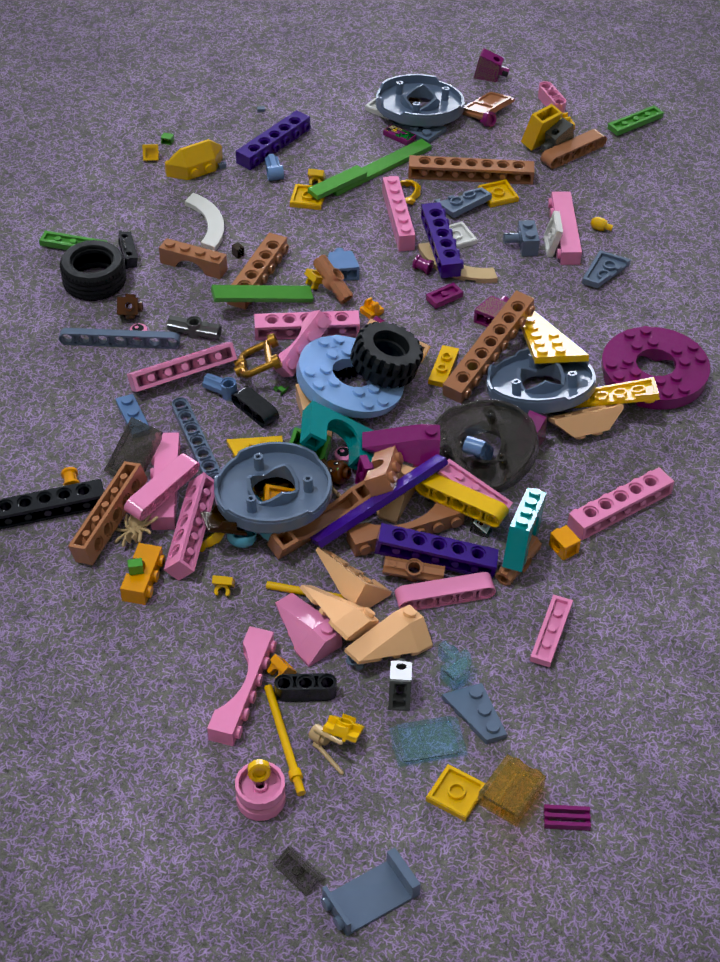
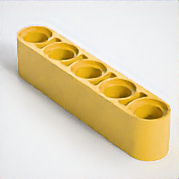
[415,473,509,527]

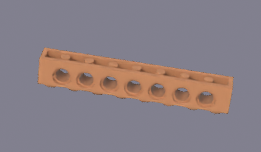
[408,155,534,185]
[443,290,535,404]

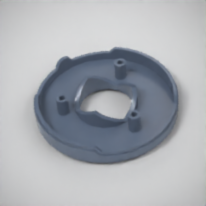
[375,74,465,128]
[486,348,596,414]
[214,442,333,534]

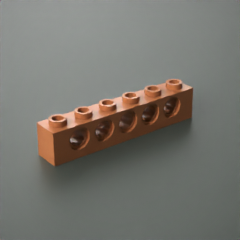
[227,232,289,310]
[68,461,148,565]

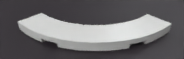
[185,193,224,251]

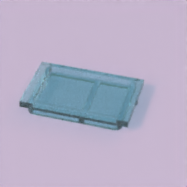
[389,716,468,767]

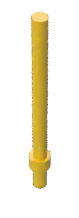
[264,684,306,796]

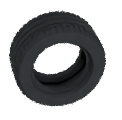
[60,240,126,301]

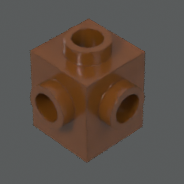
[117,294,143,319]

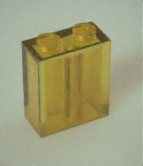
[477,754,546,827]

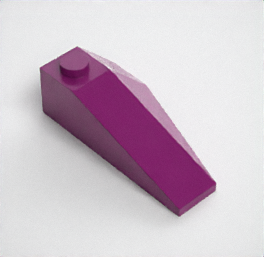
[362,424,440,467]

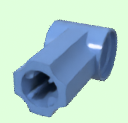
[265,154,284,181]
[202,373,238,401]

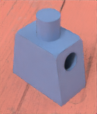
[328,248,359,281]

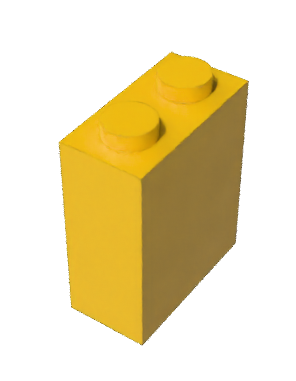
[521,104,563,151]

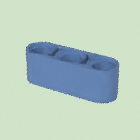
[462,436,494,464]

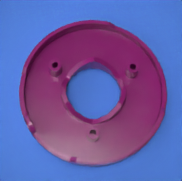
[601,326,710,410]

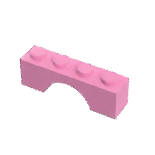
[273,310,332,378]

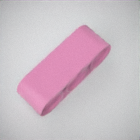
[538,81,566,113]

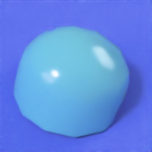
[227,530,257,548]

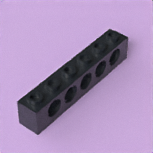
[0,479,104,530]

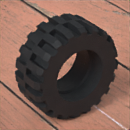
[350,321,423,388]

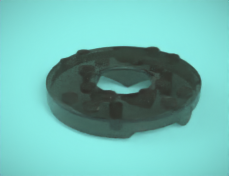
[433,399,539,493]

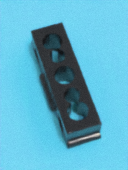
[118,231,138,269]

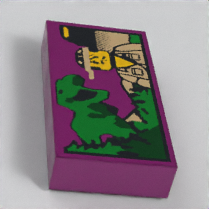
[383,124,416,146]

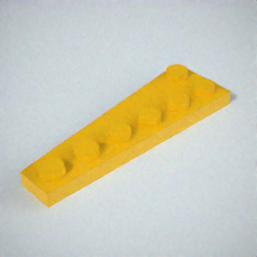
[570,377,660,409]

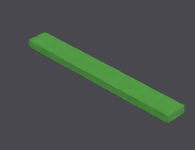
[333,138,432,196]

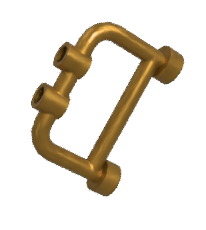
[233,333,283,378]

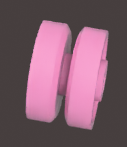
[235,762,286,821]

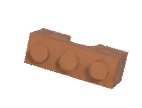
[364,446,404,497]

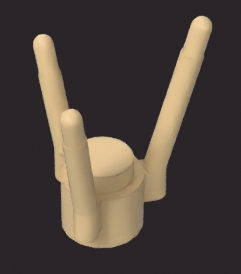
[308,724,354,775]

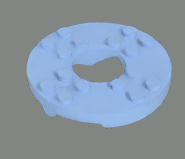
[296,335,404,418]

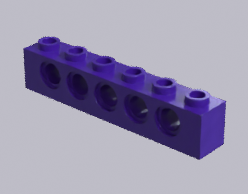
[236,110,311,170]
[421,202,464,278]
[375,523,499,578]

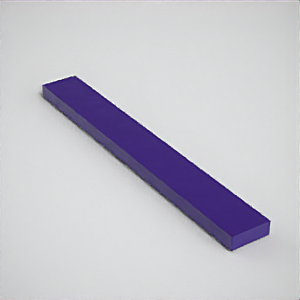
[310,454,448,548]

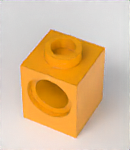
[549,525,581,560]

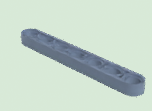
[59,328,181,349]
[172,397,221,479]

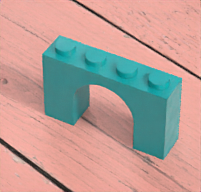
[300,400,374,471]
[502,488,546,572]

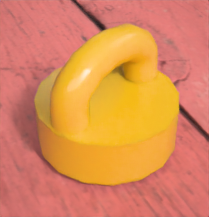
[247,759,271,782]

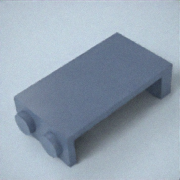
[320,847,421,936]

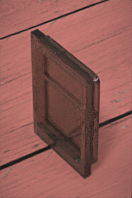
[104,417,163,476]

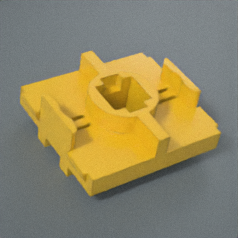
[322,713,365,743]

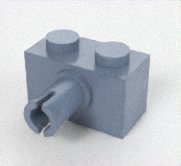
[503,220,540,257]

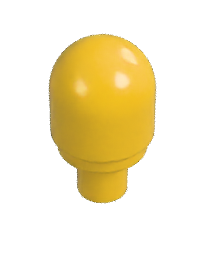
[591,217,614,231]

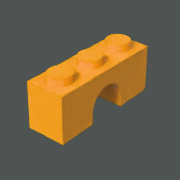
[120,543,165,605]

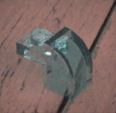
[438,640,472,691]

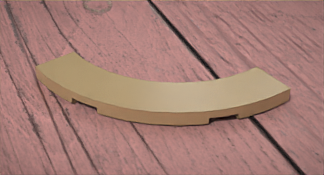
[418,243,498,283]

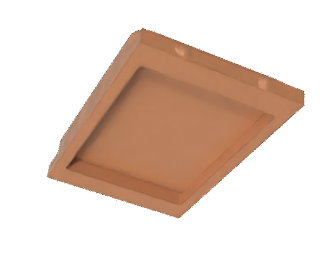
[462,92,515,119]

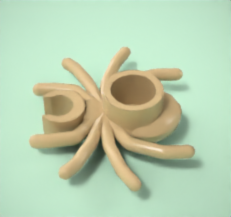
[114,513,158,547]

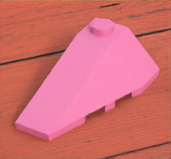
[275,593,342,667]

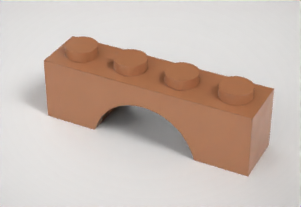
[159,238,228,279]

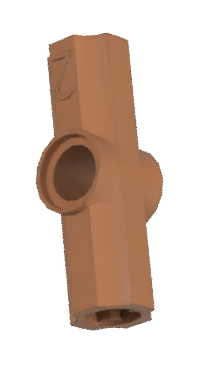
[313,255,353,304]
[495,535,542,586]
[382,556,445,582]

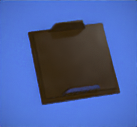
[200,505,247,536]

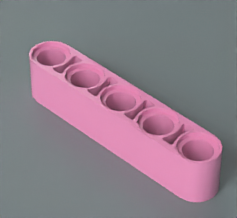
[124,453,200,521]
[394,572,496,611]

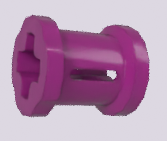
[412,254,434,275]

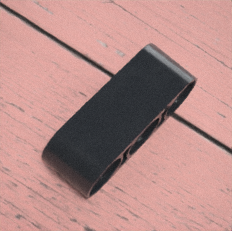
[231,386,279,428]
[274,673,337,702]

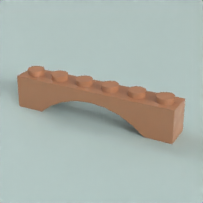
[267,480,372,560]
[346,502,465,557]

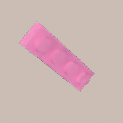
[438,459,513,509]
[530,594,573,667]

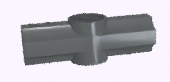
[167,315,222,340]

